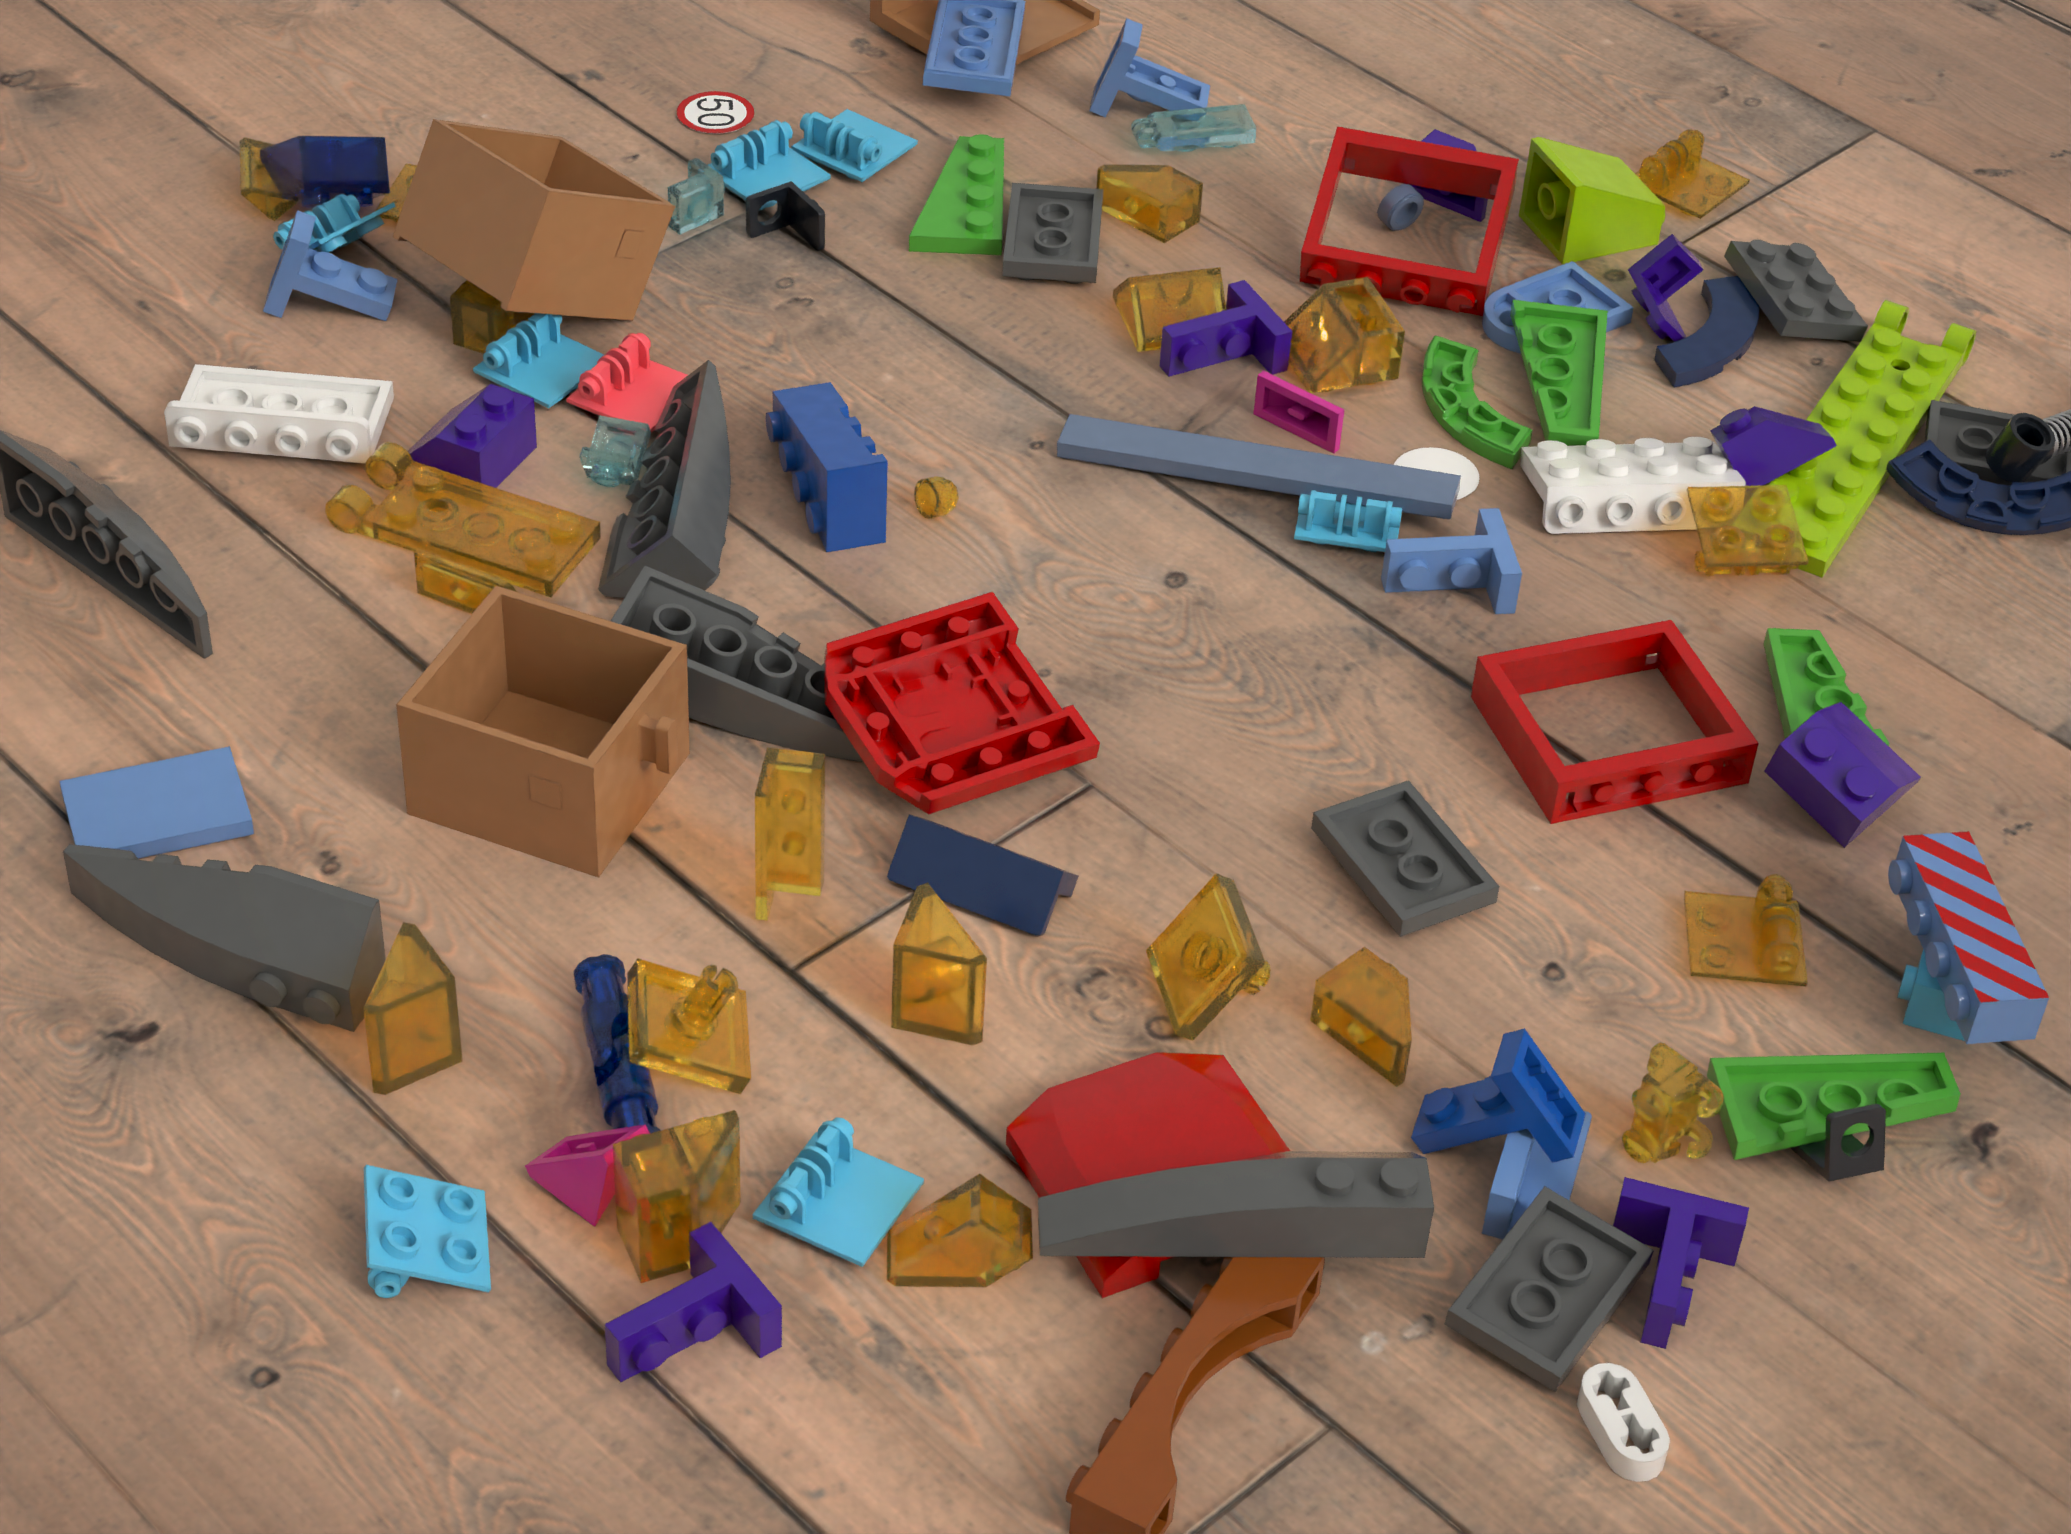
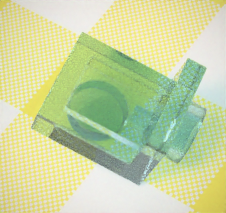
[667,158,725,234]
[579,415,651,487]

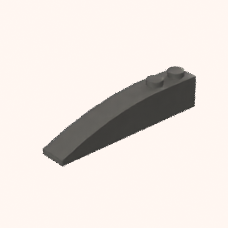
[598,360,731,598]
[0,430,213,659]
[611,566,863,762]
[63,844,388,1032]
[1037,1151,1434,1258]

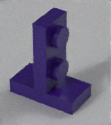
[1159,280,1292,377]
[1613,1177,1749,1349]
[605,1222,782,1383]

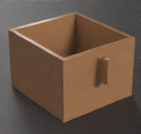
[393,119,675,321]
[396,586,690,878]

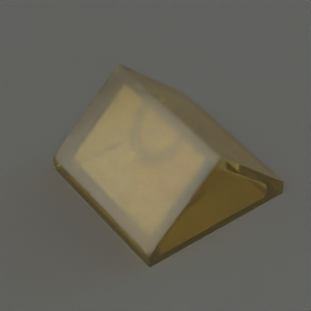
[1113,267,1227,352]
[891,882,987,1046]
[363,922,463,1095]

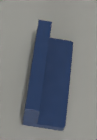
[887,814,1079,936]

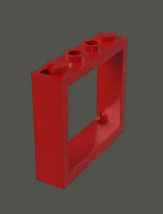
[1299,126,1519,316]
[1471,620,1759,824]

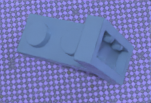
[1089,18,1210,122]
[263,210,397,321]
[1381,508,1522,614]

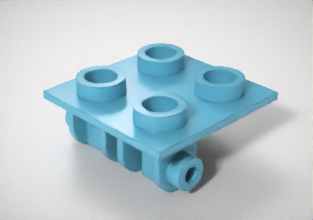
[791,109,918,182]
[702,120,831,210]
[273,194,396,253]
[473,313,604,409]
[1294,490,1402,552]
[752,1117,924,1267]
[364,1165,491,1298]

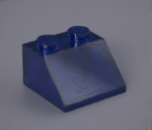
[259,136,390,208]

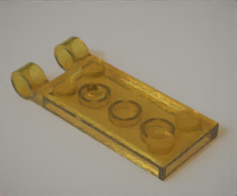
[325,442,601,597]

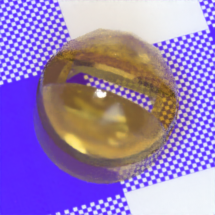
[914,476,959,519]

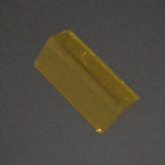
[755,747,825,921]

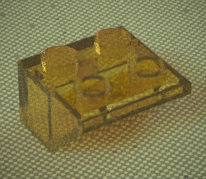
[1284,277,1405,393]
[613,1110,741,1283]

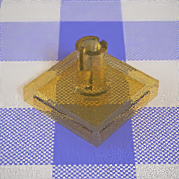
[1146,873,1271,1040]
[627,958,751,1094]

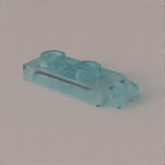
[1131,104,1257,152]

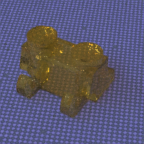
[1622,1043,1724,1163]

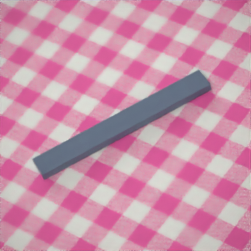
[1057,414,1461,520]

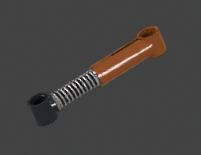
[1985,409,2071,483]

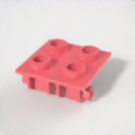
[566,333,688,435]

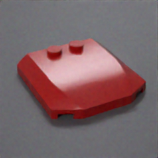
[824,592,1100,815]
[1006,1052,1290,1298]

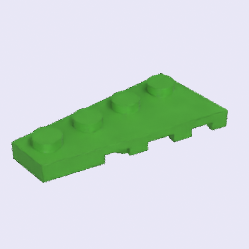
[909,134,1004,255]
[1510,300,1608,446]
[1763,628,1890,746]
[1707,1052,1961,1160]

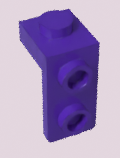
[1628,234,1704,342]

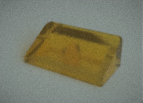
[239,137,299,221]
[414,548,517,614]

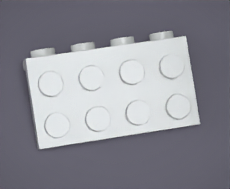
[164,364,394,464]
[1520,437,1746,534]

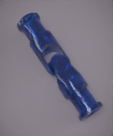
[573,954,667,1169]

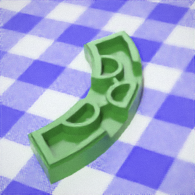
[1422,335,1533,469]

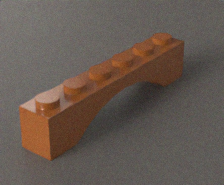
[1065,1257,1325,1534]

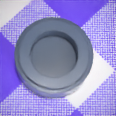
[1377,184,1424,231]

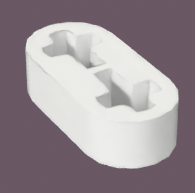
[1577,1363,1670,1482]

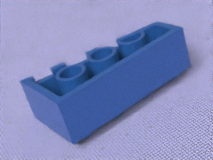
[765,382,888,553]

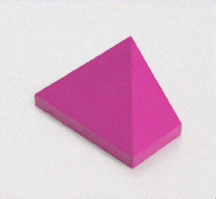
[1253,370,1344,454]
[525,1124,651,1227]

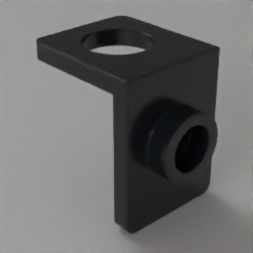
[746,181,825,251]
[1791,1104,1886,1182]

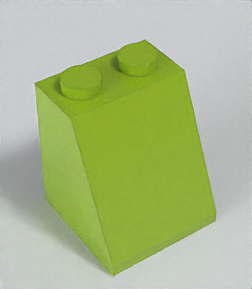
[1519,137,1665,265]

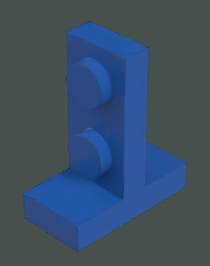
[1411,1028,1586,1163]

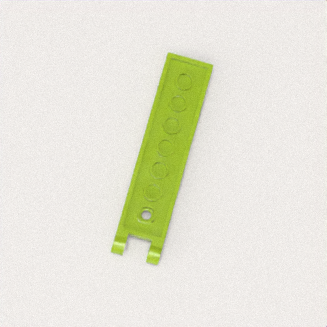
[1727,300,1976,578]

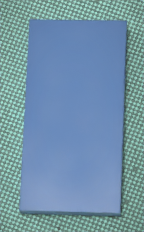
[923,0,1026,97]

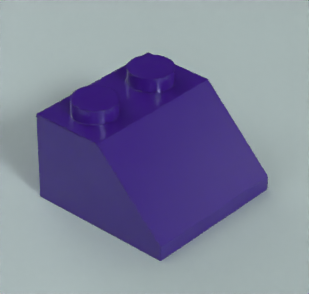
[396,384,537,501]
[1764,702,1921,848]

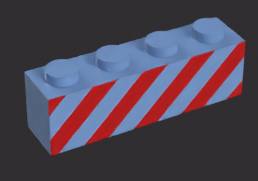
[1888,831,2049,1044]

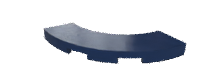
[1654,276,1759,388]
[1886,440,2071,535]

